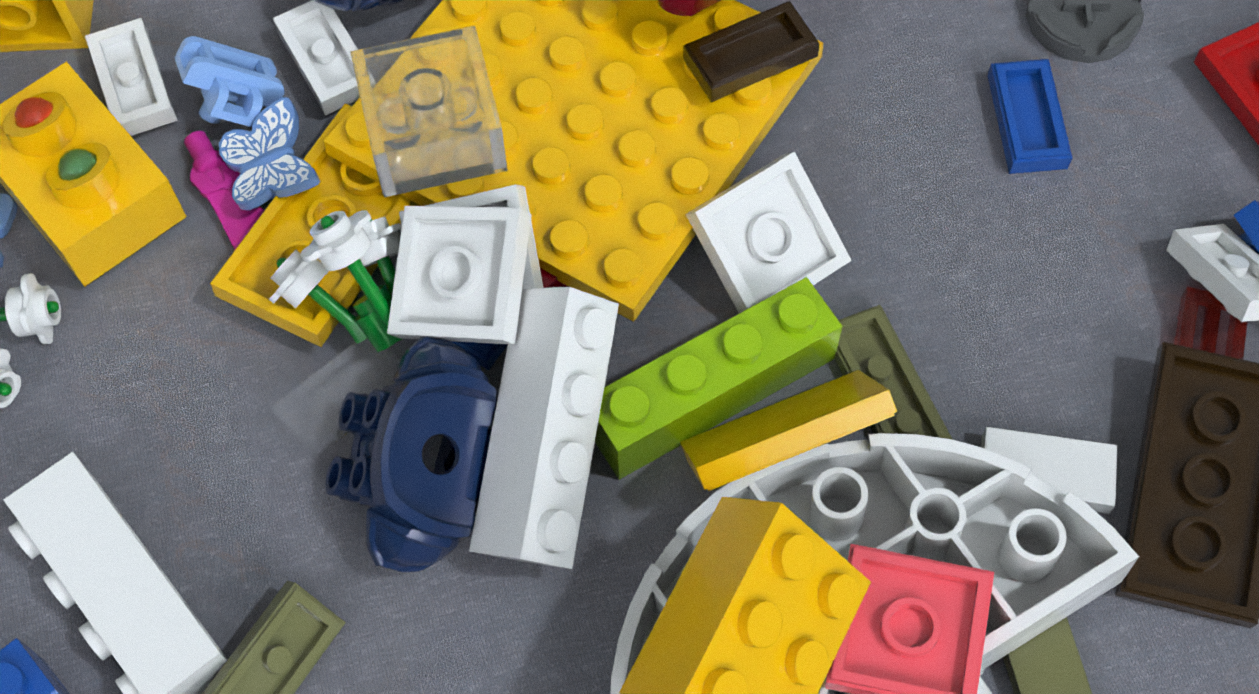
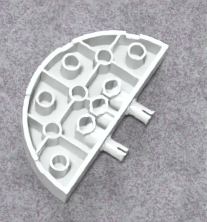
[610,433,1139,694]

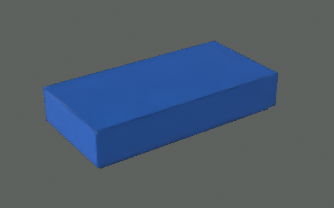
[987,59,1072,174]

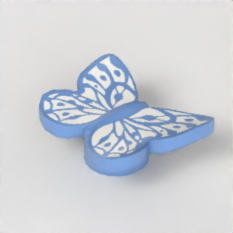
[219,97,320,210]

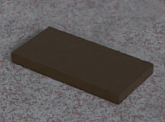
[1115,342,1259,628]

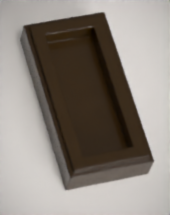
[683,1,820,102]

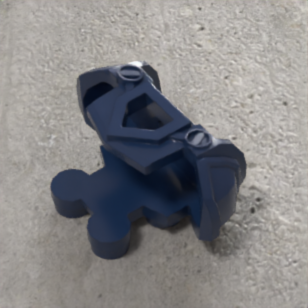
[325,337,497,572]

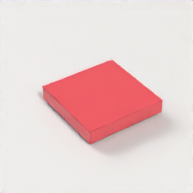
[825,544,994,694]

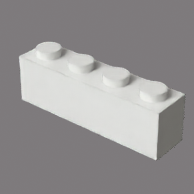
[469,287,619,569]
[3,452,228,694]

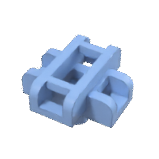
[174,36,284,127]

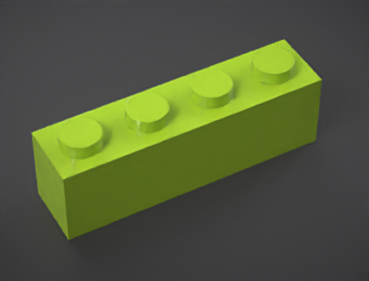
[595,277,843,480]

